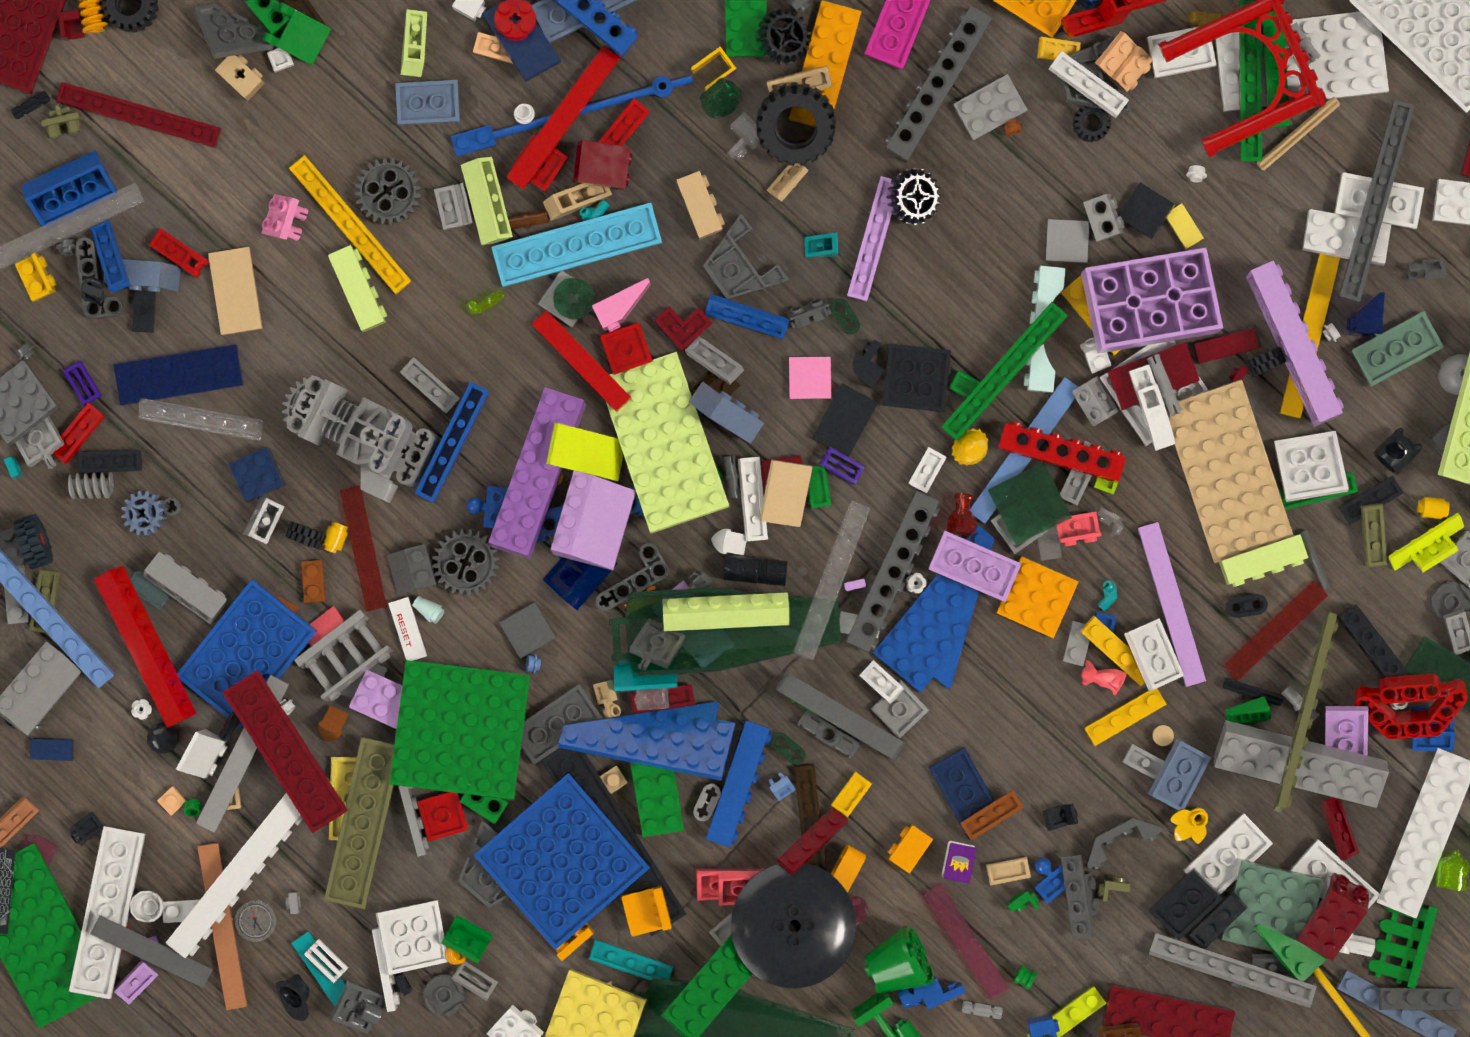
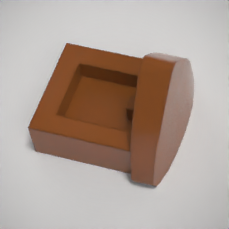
[318,705,349,742]

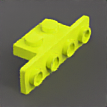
[1388,513,1464,573]

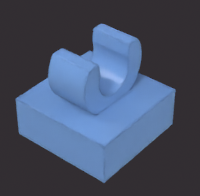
[769,773,796,801]

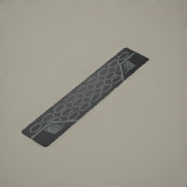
[0,849,15,934]

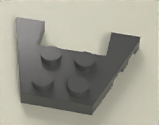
[1061,35,1131,114]
[703,214,789,300]
[458,821,509,908]

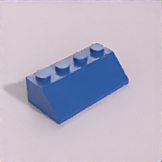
[21,150,118,229]

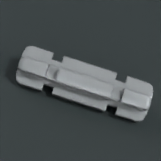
[962,1001,1003,1019]

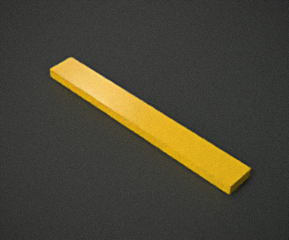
[289,155,412,295]
[1279,254,1340,419]

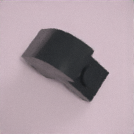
[852,339,884,389]

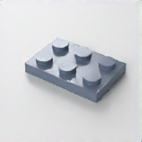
[395,80,460,126]
[1148,739,1212,810]

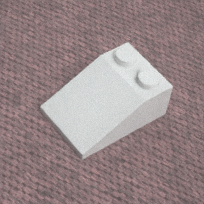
[176,729,228,778]

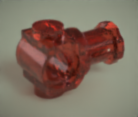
[947,493,976,536]

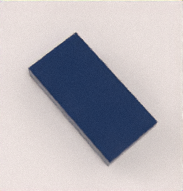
[30,738,74,761]

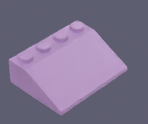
[551,471,636,570]

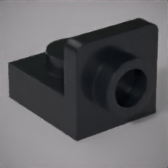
[70,811,104,846]

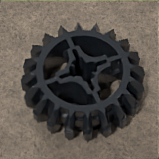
[756,8,812,65]
[886,168,942,225]

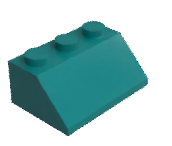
[614,659,678,691]

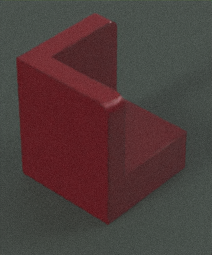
[58,10,86,41]

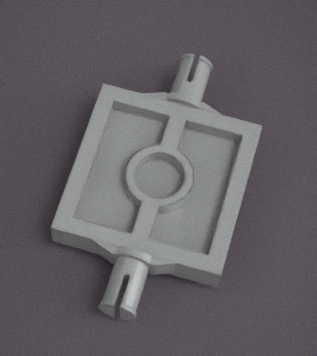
[15,416,65,469]

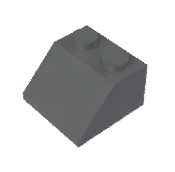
[387,544,438,595]

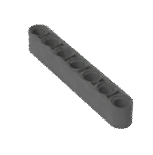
[776,671,906,761]

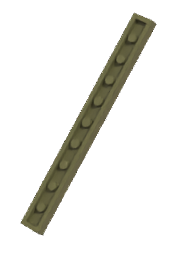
[1273,612,1338,813]

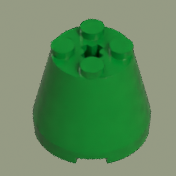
[864,925,934,994]

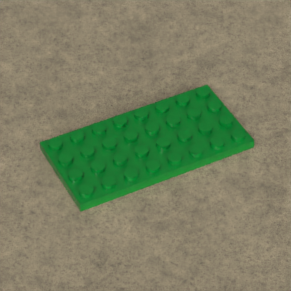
[0,842,98,1029]

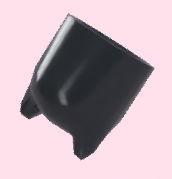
[1373,427,1422,475]

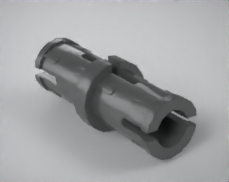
[722,455,741,498]

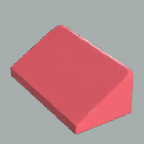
[309,606,345,647]

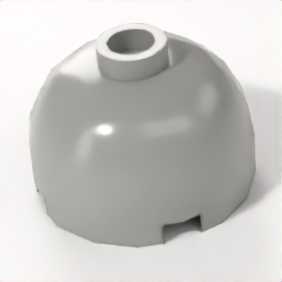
[1438,354,1469,395]

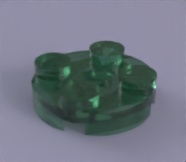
[700,78,742,119]
[553,278,595,320]

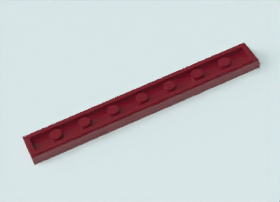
[56,82,221,148]

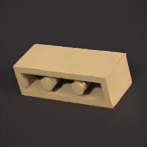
[677,171,725,240]

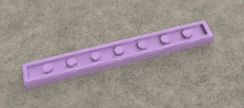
[1138,522,1206,687]

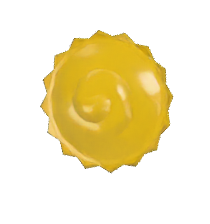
[952,428,988,466]

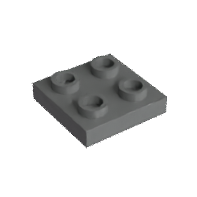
[330,980,385,1034]

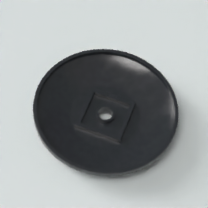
[731,863,856,988]

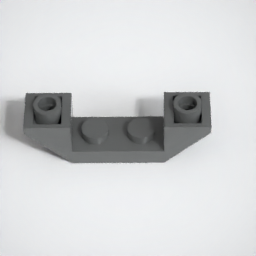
[1085,817,1163,870]

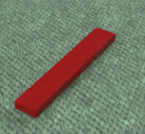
[532,310,632,413]

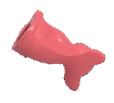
[1081,660,1127,695]

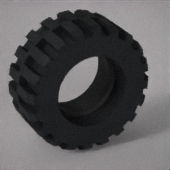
[756,82,836,166]

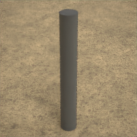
[1299,530,1330,590]

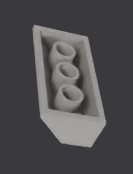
[0,642,82,736]

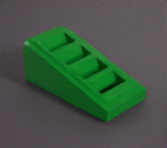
[1225,697,1271,724]

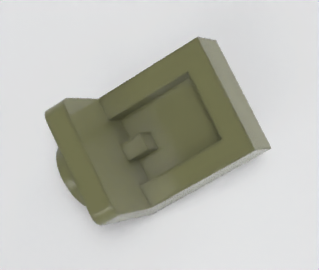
[1098,877,1130,902]

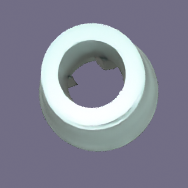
[412,596,445,624]

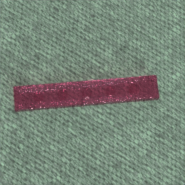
[923,883,1009,999]

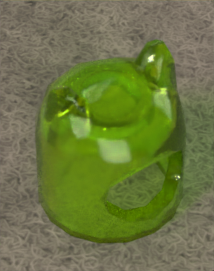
[1434,850,1470,891]

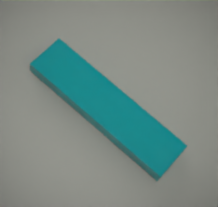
[292,931,346,1006]
[589,939,674,986]

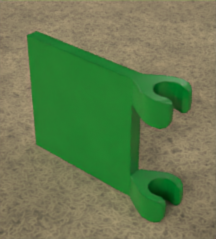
[263,3,331,65]

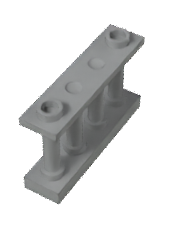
[294,610,393,702]

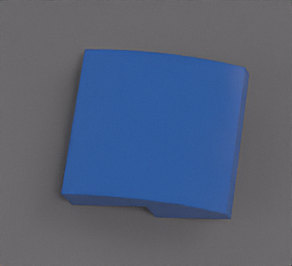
[1411,706,1455,751]

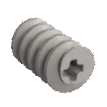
[68,472,114,499]

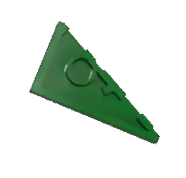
[1253,924,1328,982]

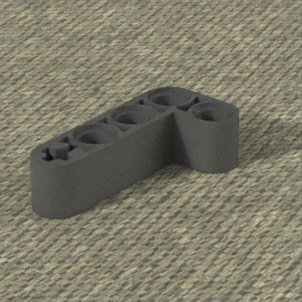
[76,237,126,319]
[596,543,669,611]

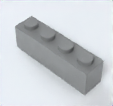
[143,552,227,624]

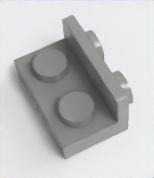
[1072,376,1119,426]

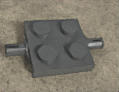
[629,618,686,671]

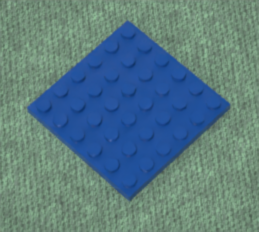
[474,773,650,950]

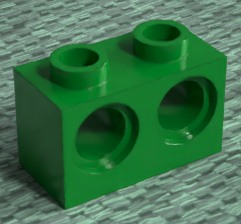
[246,0,291,36]
[460,794,510,824]

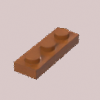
[960,790,1024,841]

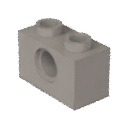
[243,497,284,544]

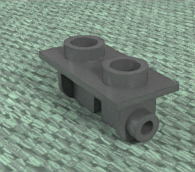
[787,298,832,329]

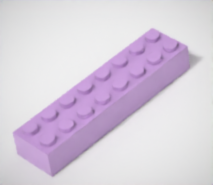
[1246,260,1344,427]

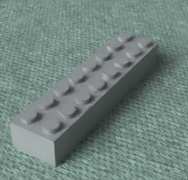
[1214,720,1389,808]

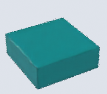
[4,457,23,479]

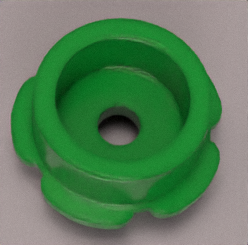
[182,799,203,817]

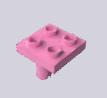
[262,194,308,241]

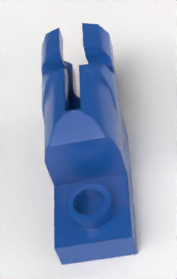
[897,976,966,1010]

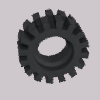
[1073,106,1111,142]
[1246,347,1287,377]
[285,521,326,550]

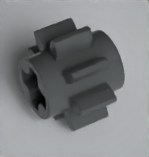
[688,570,713,596]

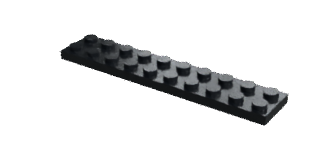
[540,748,687,937]

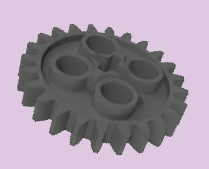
[354,157,422,225]
[432,529,500,596]

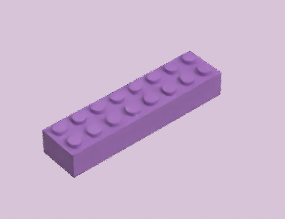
[489,387,586,560]

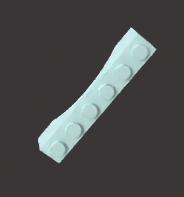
[1024,266,1065,393]

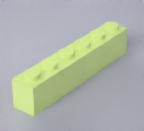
[662,592,789,631]

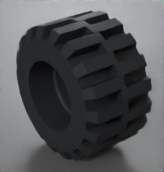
[102,0,159,33]

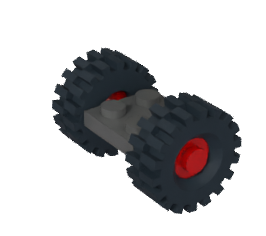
[0,514,53,570]

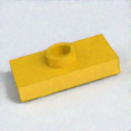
[1037,37,1081,61]
[831,771,872,817]

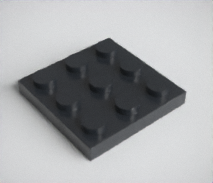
[882,344,951,413]

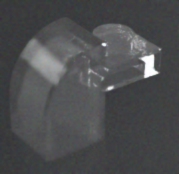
[727,112,759,161]

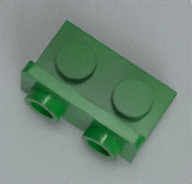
[441,915,493,963]

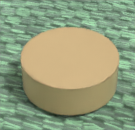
[1152,725,1174,746]

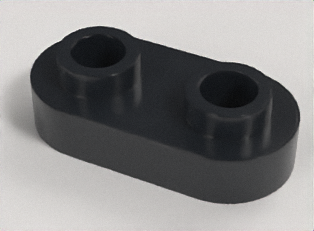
[1225,594,1268,618]

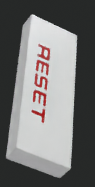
[388,597,427,661]

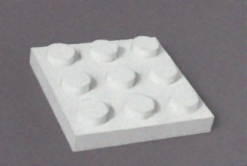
[1274,431,1349,502]
[376,900,448,975]

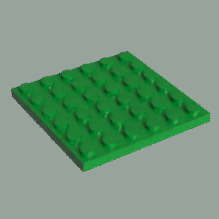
[389,660,530,800]

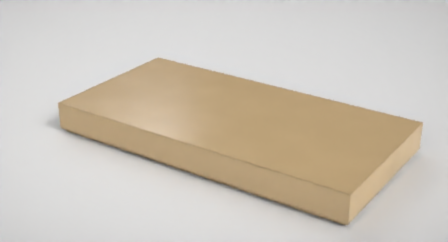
[208,247,263,335]

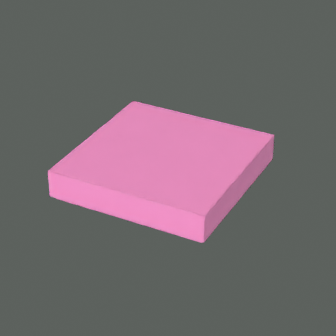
[789,357,831,399]

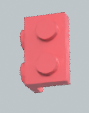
[1055,512,1102,546]

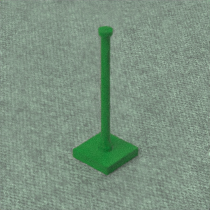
[850,992,897,1037]

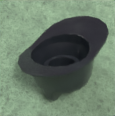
[276,974,310,1021]

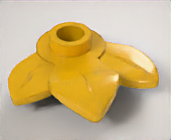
[1170,807,1208,844]

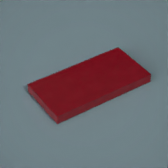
[1107,342,1200,410]

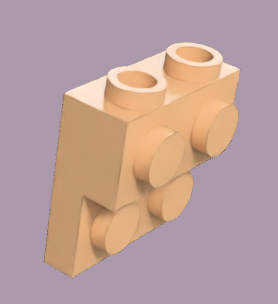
[1095,31,1153,92]

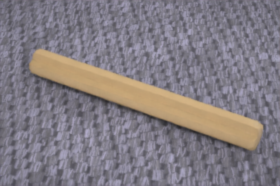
[1257,97,1340,171]

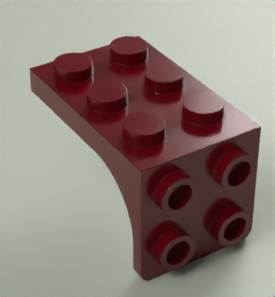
[1296,873,1369,961]

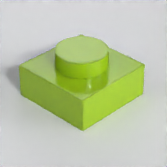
[1093,477,1118,495]

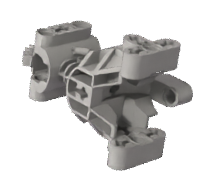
[282,375,438,503]

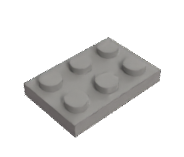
[953,74,1028,141]

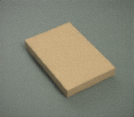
[759,459,812,527]

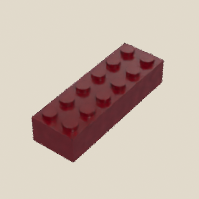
[1101,983,1235,1037]

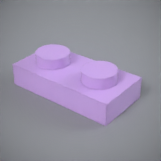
[113,959,158,1004]

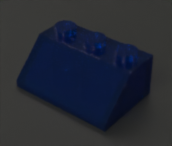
[543,557,618,610]

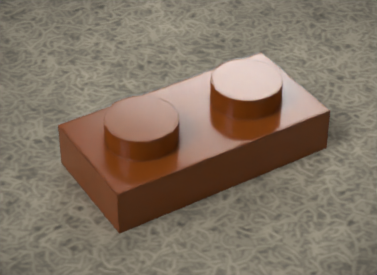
[301,560,326,603]

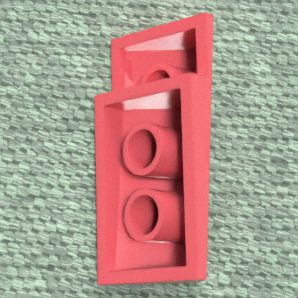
[695,868,764,906]

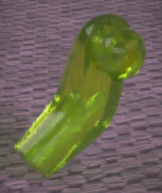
[466,289,505,315]

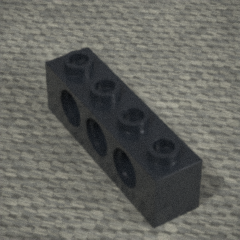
[1337,604,1407,678]

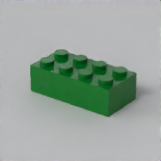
[630,762,684,837]

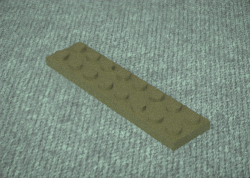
[324,737,394,909]

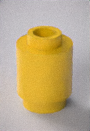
[1417,497,1449,519]
[322,521,348,553]

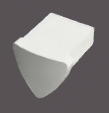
[711,529,746,555]

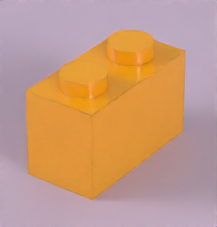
[887,824,933,874]

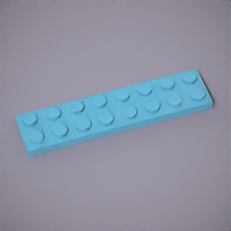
[492,203,662,287]

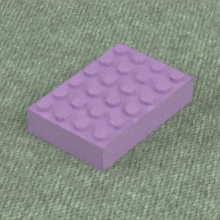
[1081,248,1223,354]

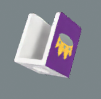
[941,841,977,884]

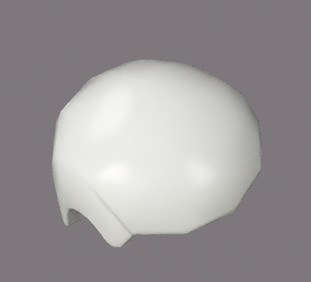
[130,891,164,922]

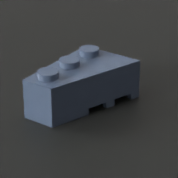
[103,259,181,292]
[689,382,764,444]

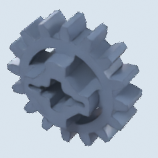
[121,491,167,536]

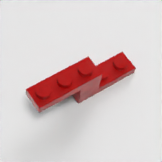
[1061,0,1166,39]

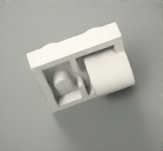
[487,1005,544,1037]

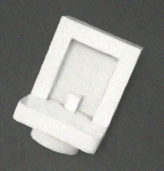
[1080,338,1111,374]

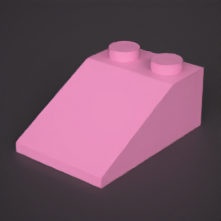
[592,278,651,332]

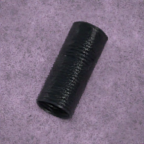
[723,555,788,587]

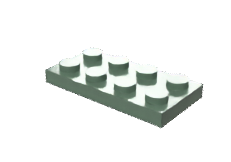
[1350,311,1444,387]

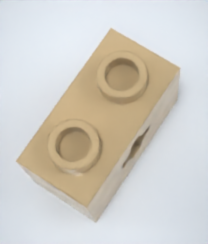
[215,54,265,101]

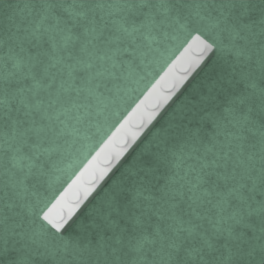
[166,793,303,958]

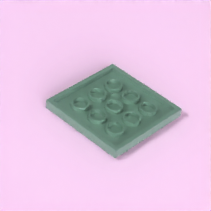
[1221,860,1324,951]

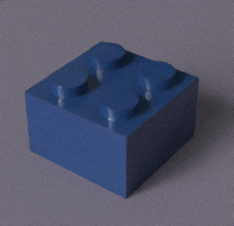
[228,447,286,502]

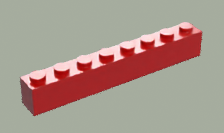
[94,565,197,728]

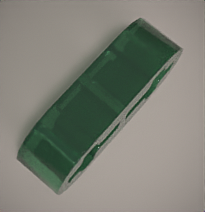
[831,298,860,335]
[771,732,805,764]

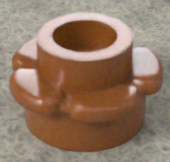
[1002,119,1022,136]

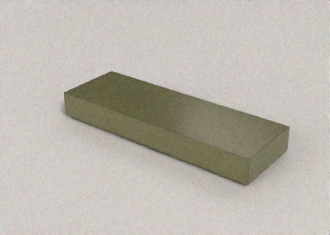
[1361,503,1388,567]
[29,569,61,633]

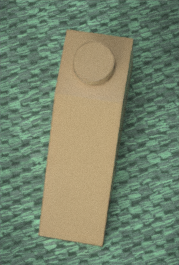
[543,183,612,221]

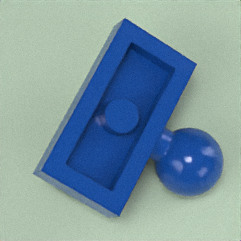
[467,486,508,528]
[1034,858,1065,904]

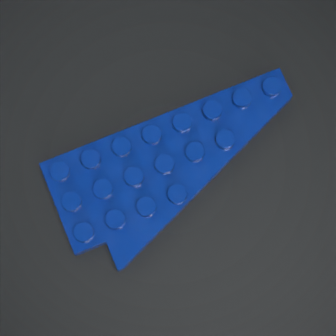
[873,525,995,693]
[558,702,735,780]

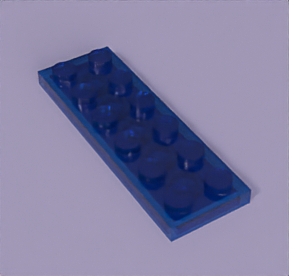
[114,345,244,406]

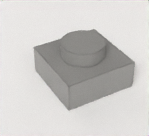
[286,891,301,914]

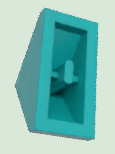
[804,233,838,258]

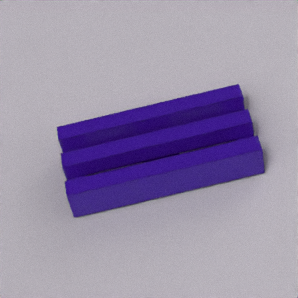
[63,360,102,407]
[819,446,865,485]

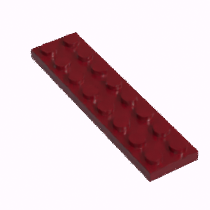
[222,670,348,833]

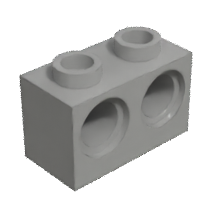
[1083,194,1125,242]

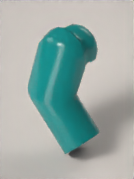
[1097,580,1117,612]

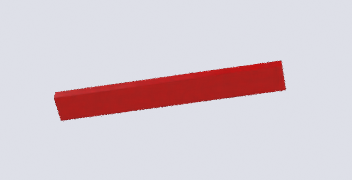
[506,46,620,190]

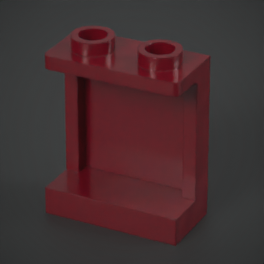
[572,140,632,190]

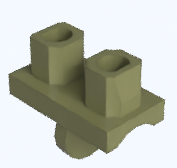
[41,103,83,139]

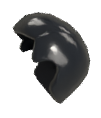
[147,722,179,754]

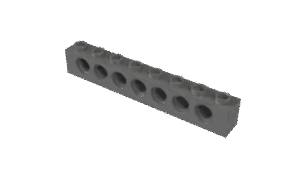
[885,5,992,163]
[845,491,940,653]

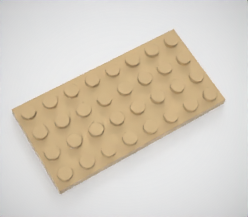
[1165,380,1294,563]

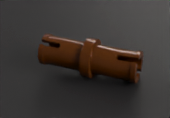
[508,210,549,230]

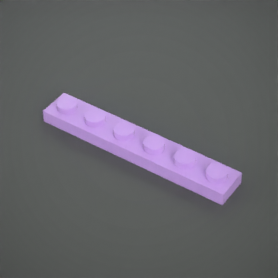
[847,176,893,302]

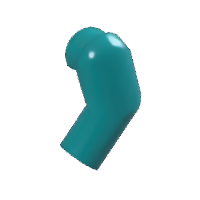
[579,199,610,220]

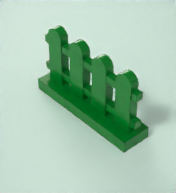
[1368,904,1438,989]

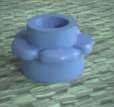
[525,654,541,674]

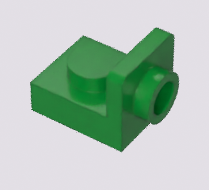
[1005,889,1040,913]

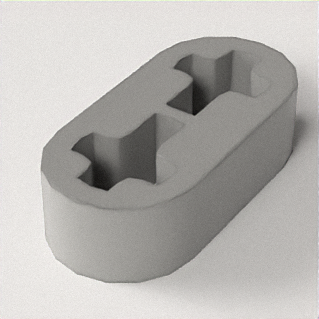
[693,783,721,821]

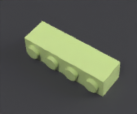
[461,157,513,245]
[328,245,387,332]
[1219,534,1308,587]

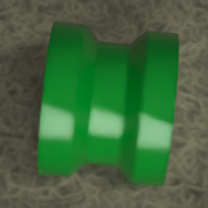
[1013,964,1037,990]

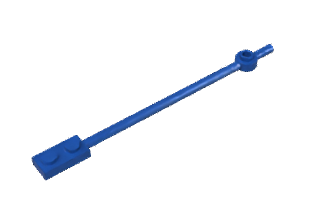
[451,75,693,157]

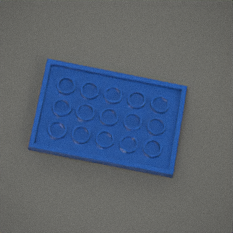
[177,579,317,728]

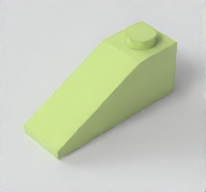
[401,9,427,77]

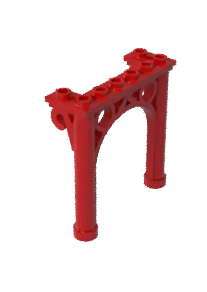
[1158,0,1327,158]

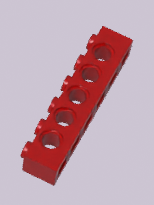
[998,421,1126,483]

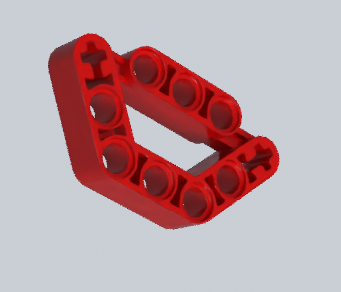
[1354,674,1468,739]

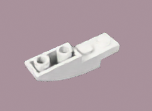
[1129,365,1175,451]

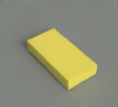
[1166,203,1204,250]

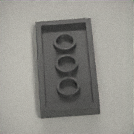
[521,684,603,764]

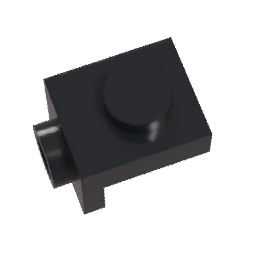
[1042,803,1078,831]

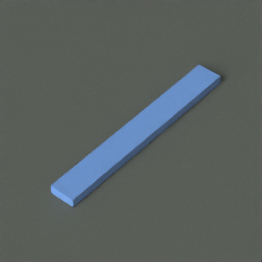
[968,377,1078,524]

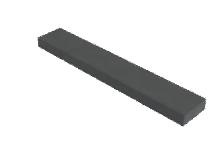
[90,915,213,988]

